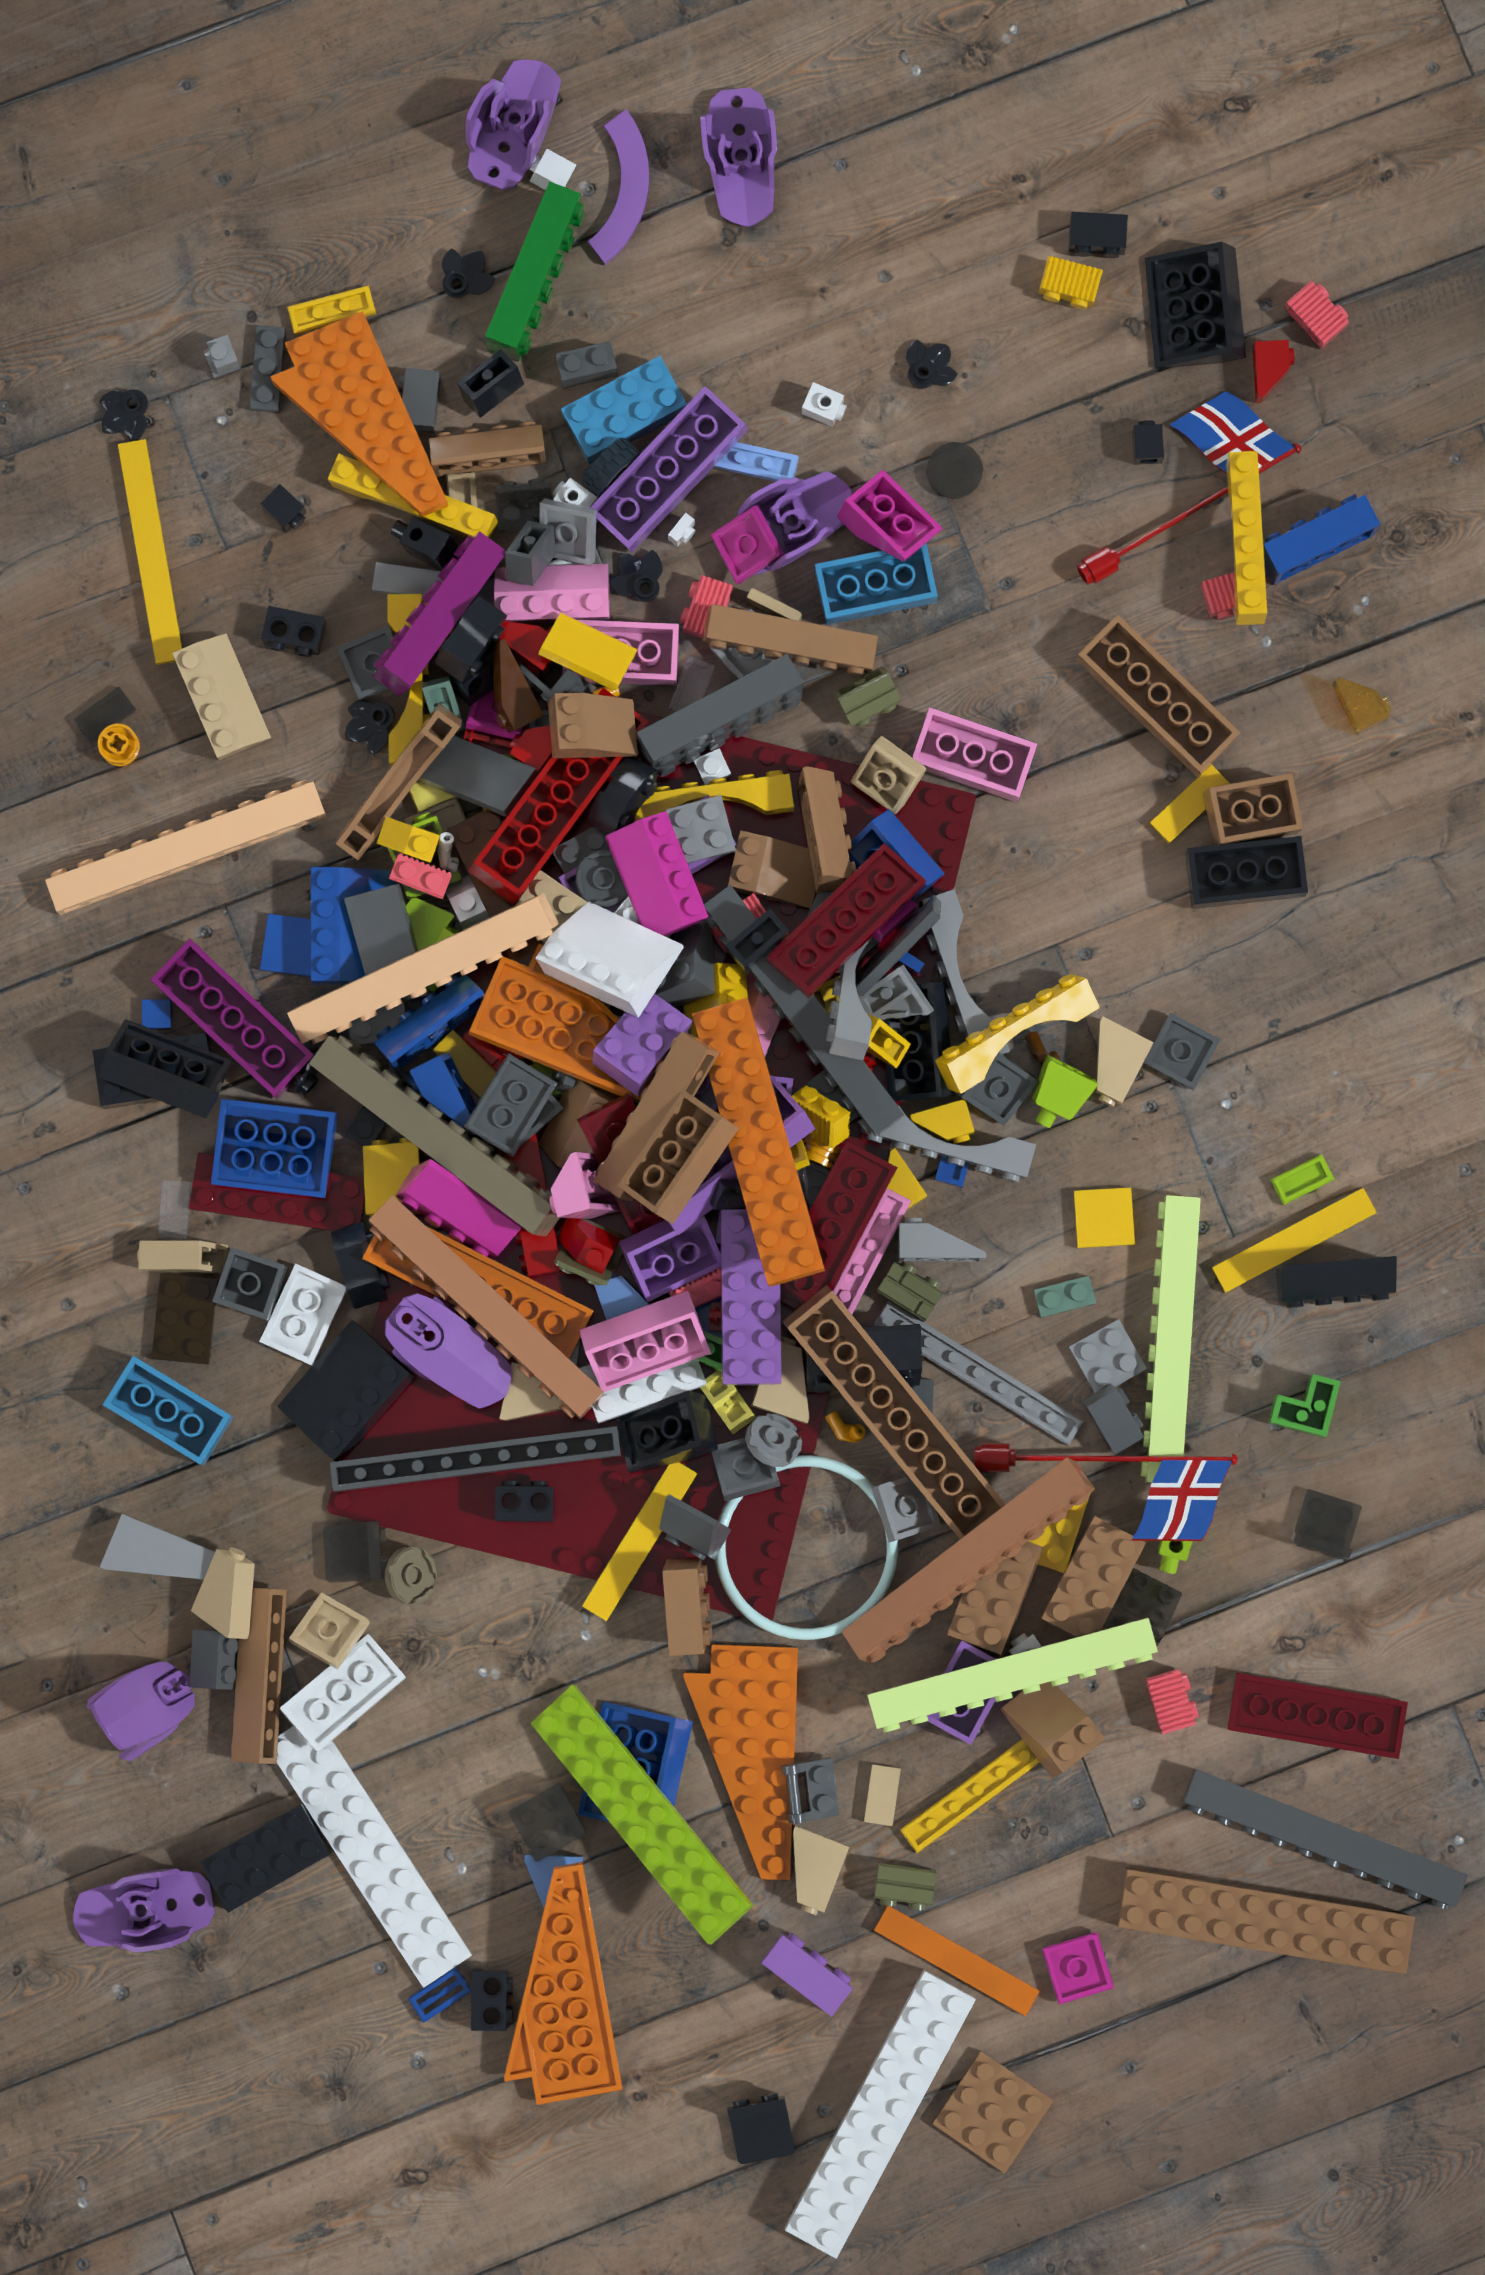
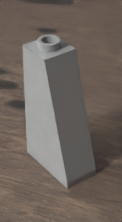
[100,1514,215,1580]

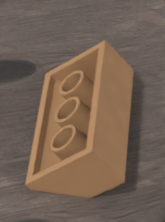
[429,422,547,477]
[797,767,856,893]

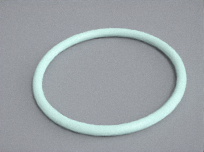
[715,1455,898,1640]

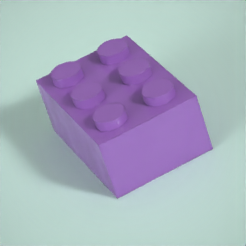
[592,993,692,1097]
[618,1216,721,1302]
[927,1640,995,1745]
[762,1932,853,2017]

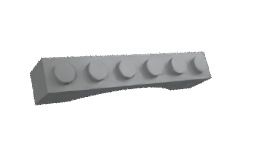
[917,889,1010,1054]
[826,936,879,1060]
[859,1105,1036,1182]

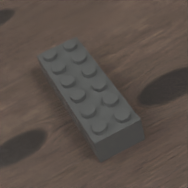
[637,654,804,777]

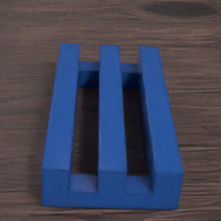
[408,1966,471,2023]

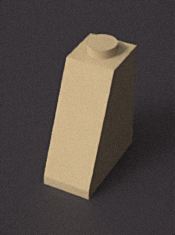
[1095,1016,1154,1107]
[137,1241,228,1274]
[751,1336,809,1424]
[499,1363,562,1421]
[191,1547,255,1639]
[793,1825,849,1915]

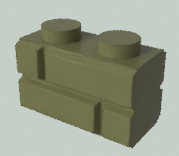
[832,666,901,727]
[876,1261,943,1322]
[874,1862,937,1910]

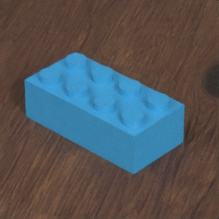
[561,356,687,465]
[814,543,938,625]
[103,1356,234,1466]

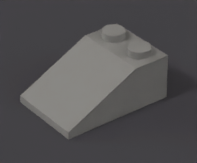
[898,1218,986,1262]

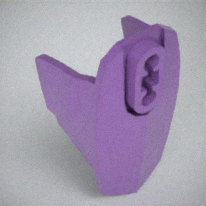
[466,60,561,191]
[701,88,777,227]
[738,471,852,576]
[385,1293,512,1409]
[86,1662,195,1761]
[73,1868,215,1953]

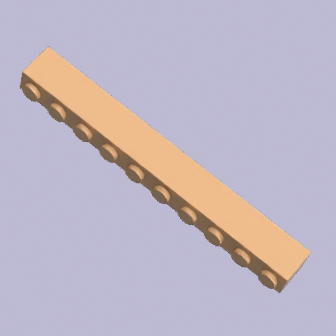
[45,780,327,915]
[287,893,559,1045]

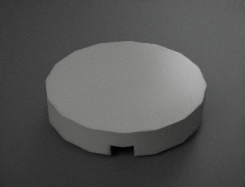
[745,1413,802,1467]

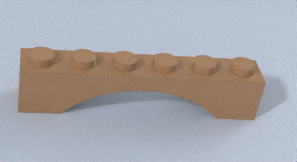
[336,703,462,861]

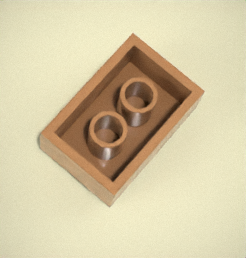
[1203,773,1303,845]
[662,1557,712,1656]

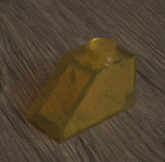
[1332,677,1391,735]

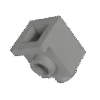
[204,335,241,378]

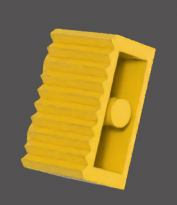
[1039,256,1103,310]
[792,1085,851,1149]

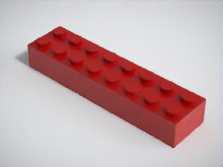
[468,688,649,905]

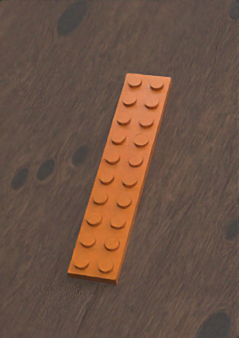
[692,998,825,1287]

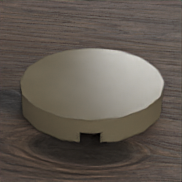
[385,1547,437,1604]

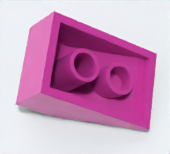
[837,470,943,562]

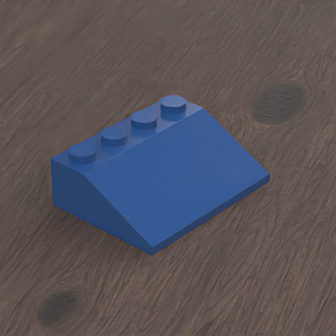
[311,867,397,985]
[374,974,485,1072]
[211,1099,338,1198]
[578,1701,693,1822]

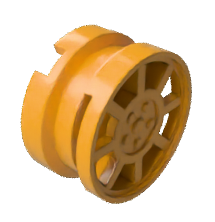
[98,724,140,767]
[804,1135,842,1170]

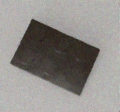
[151,1274,218,1365]

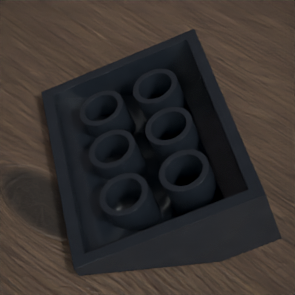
[1145,242,1246,369]
[277,1320,416,1462]

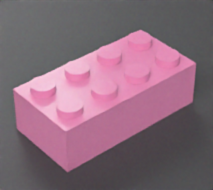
[562,620,679,686]
[912,707,1037,803]

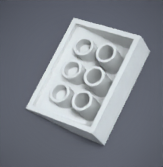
[535,902,684,1018]

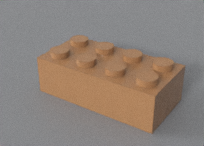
[617,1090,739,1224]
[1040,1516,1146,1637]
[947,1541,1043,1656]

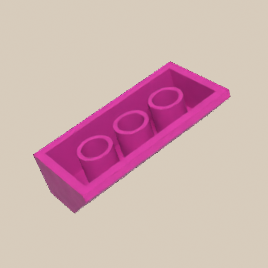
[605,811,709,937]
[395,1159,522,1259]

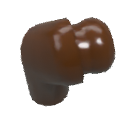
[1025,1031,1060,1065]

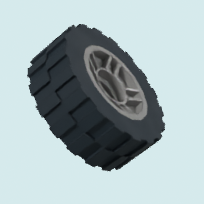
[582,437,641,499]

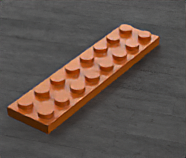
[362,1226,594,1360]

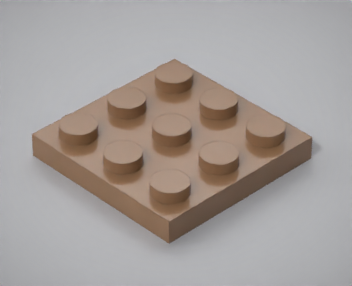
[932,2051,1053,2174]

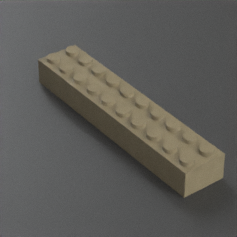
[309,1035,560,1236]

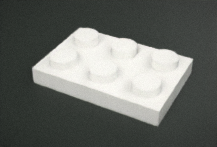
[259,1263,347,1366]

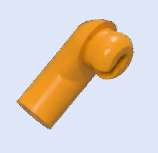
[825,1410,866,1443]

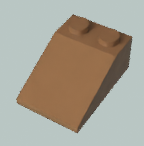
[548,693,638,758]
[728,830,816,909]
[1000,1681,1105,1778]

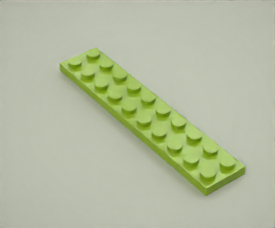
[531,1685,754,1944]

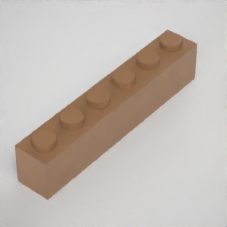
[702,604,878,676]
[594,1031,720,1202]
[231,1588,287,1764]

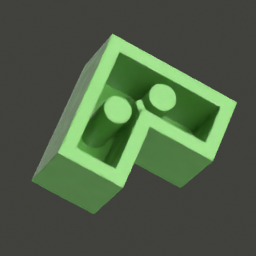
[1267,1374,1341,1438]

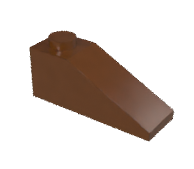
[492,638,544,733]

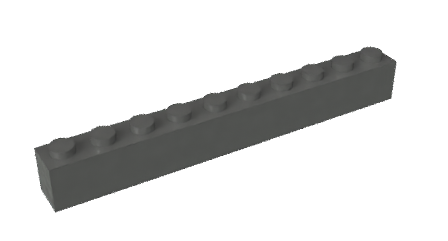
[704,885,904,1137]
[330,1426,621,1492]
[1182,1769,1468,1910]

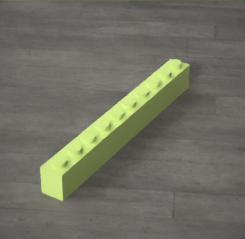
[1140,1195,1201,1483]
[867,1618,1158,1733]

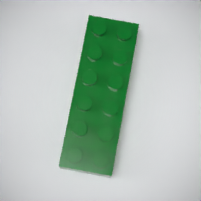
[485,181,585,362]

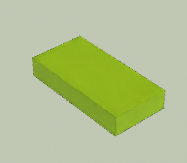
[1270,1154,1335,1205]

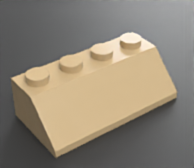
[172,634,271,760]

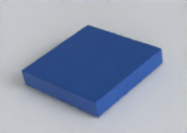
[260,914,311,978]

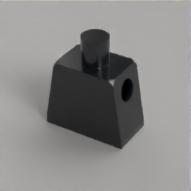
[391,518,458,571]

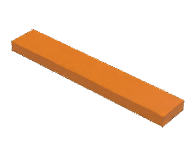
[874,1906,1040,2016]

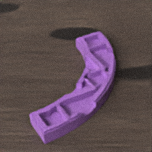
[588,109,649,266]

